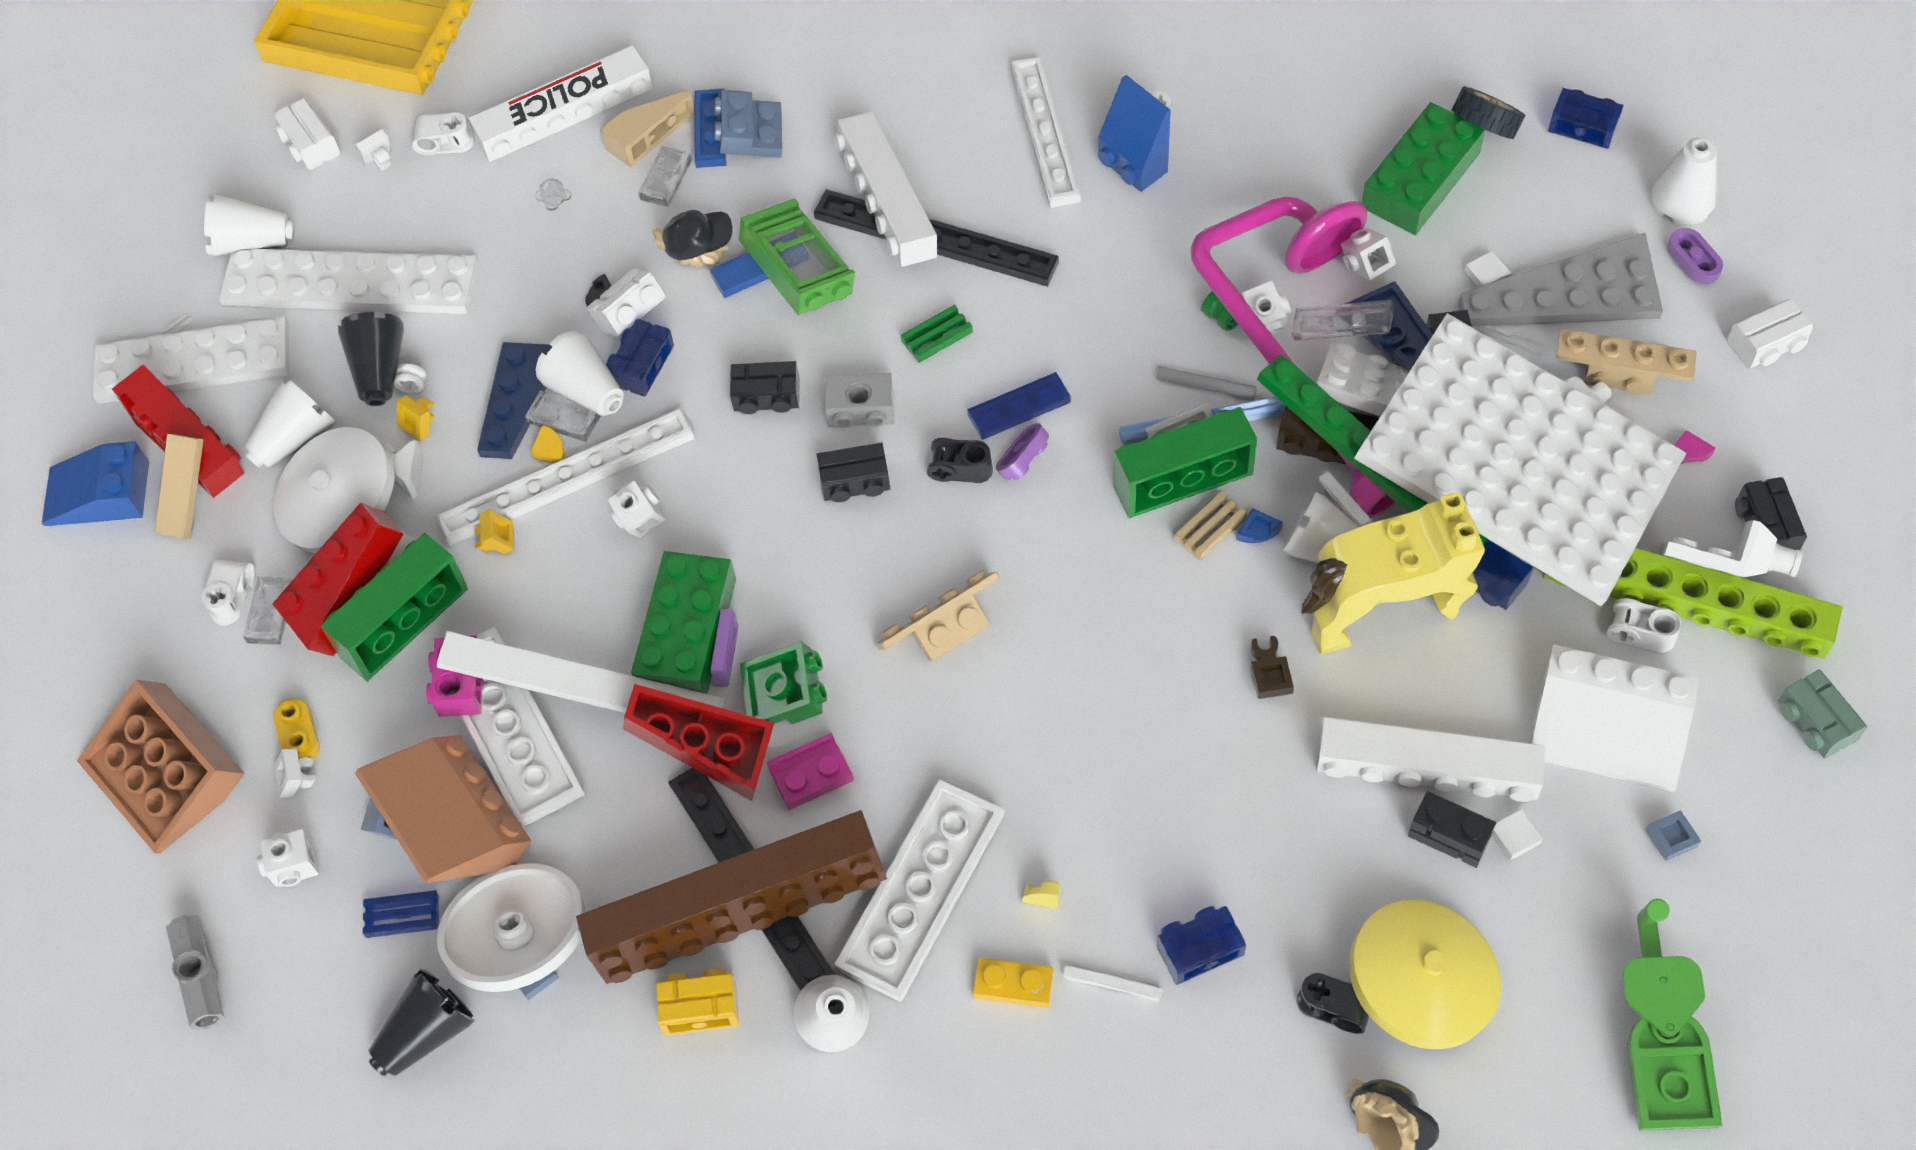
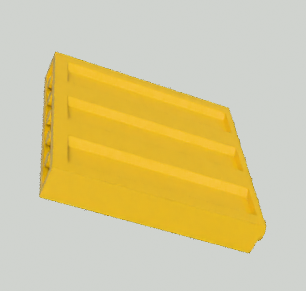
[254,0,474,95]

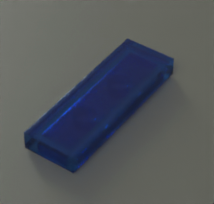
[967,372,1071,440]

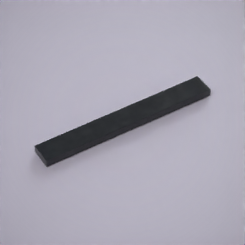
[814,189,1059,287]
[668,768,836,1009]

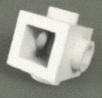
[1341,228,1397,280]
[1242,280,1292,335]
[607,480,666,539]
[257,829,319,887]

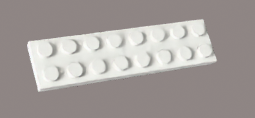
[218,249,479,314]

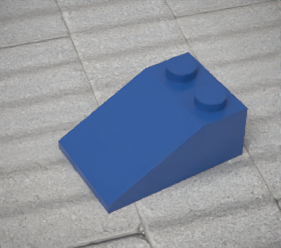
[1098,75,1171,192]
[42,441,149,526]

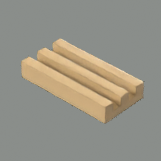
[1175,492,1247,560]

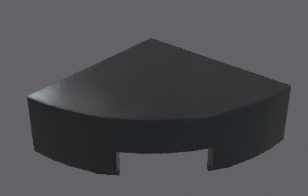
[585,273,611,314]

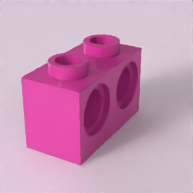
[426,635,483,717]

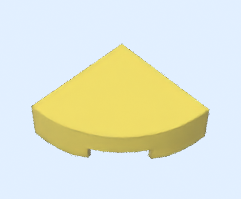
[1021,881,1060,909]

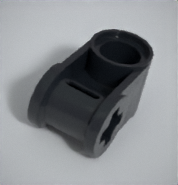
[927,437,993,483]
[1296,973,1369,1034]

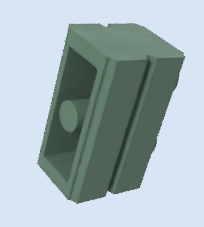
[1778,669,1868,759]

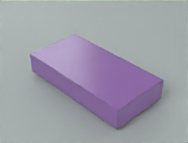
[711,608,739,687]

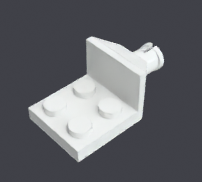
[1660,520,1803,577]

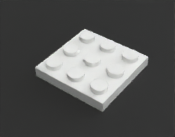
[1317,343,1408,416]

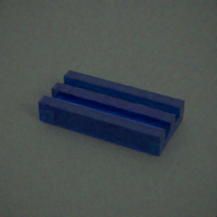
[363,890,439,938]

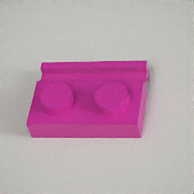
[766,733,854,810]

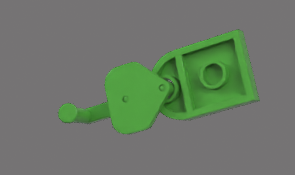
[1622,898,1723,1131]

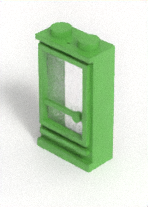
[739,198,855,315]

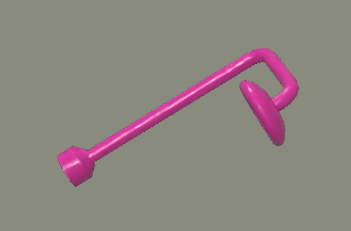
[1190,196,1396,518]

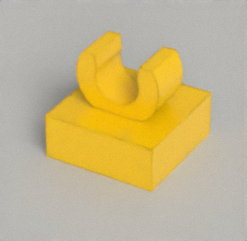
[396,395,434,441]
[474,509,514,555]

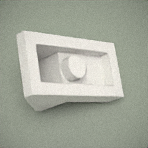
[384,439,423,499]

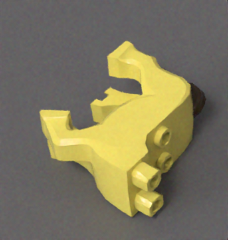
[1301,492,1485,655]

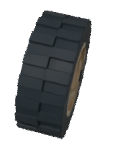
[1451,86,1526,139]

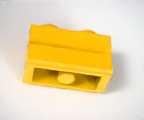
[656,969,739,1035]

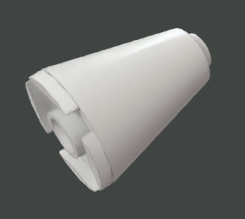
[1650,138,1717,225]
[204,193,294,256]
[536,331,624,416]
[244,377,337,468]
[1282,492,1359,563]
[794,975,870,1052]

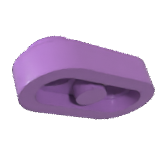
[1668,228,1723,284]
[996,423,1049,480]

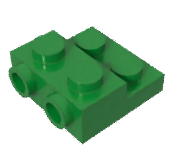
[740,641,827,724]

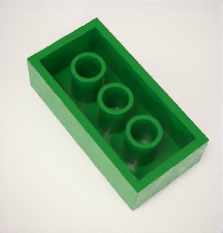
[1362,102,1485,236]
[1113,406,1257,519]
[320,532,468,682]
[631,551,736,694]

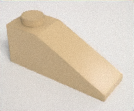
[600,90,694,168]

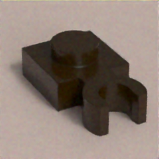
[1250,636,1294,699]

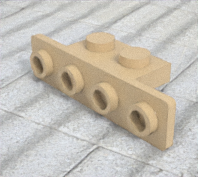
[1556,329,1697,395]
[875,570,1000,661]

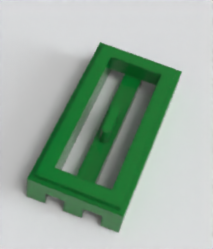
[901,304,973,363]

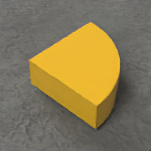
[530,425,565,463]

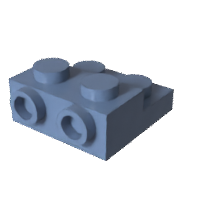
[714,90,782,157]

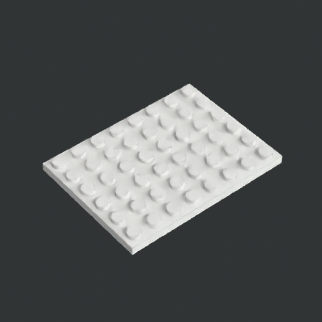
[1354,313,1686,606]

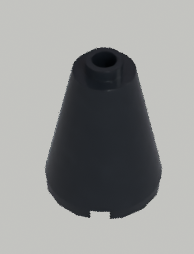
[338,312,404,406]
[368,968,475,1076]

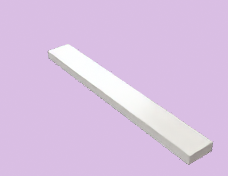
[435,408,695,547]
[437,631,725,713]

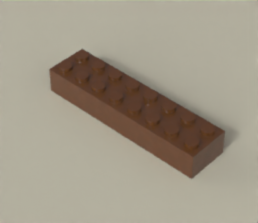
[576,810,887,984]

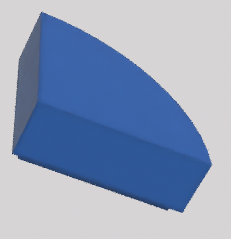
[1236,508,1283,543]

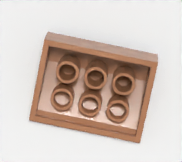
[77,680,245,854]
[355,735,532,884]

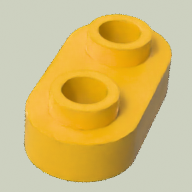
[273,698,320,760]

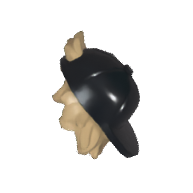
[652,210,733,268]
[1345,1079,1439,1150]

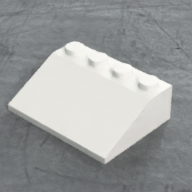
[1530,644,1699,792]

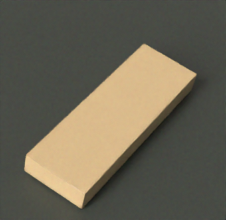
[155,434,203,538]

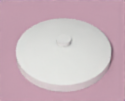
[273,427,395,553]
[437,863,586,992]

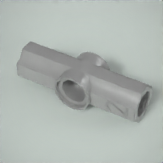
[166,915,225,1029]

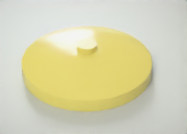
[1349,900,1501,1049]

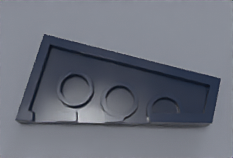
[1336,281,1433,373]
[477,342,552,459]

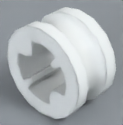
[394,364,426,394]

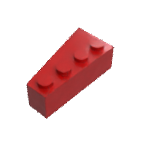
[112,365,244,498]
[272,502,404,657]
[623,684,774,801]

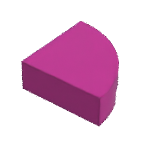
[1674,430,1716,464]

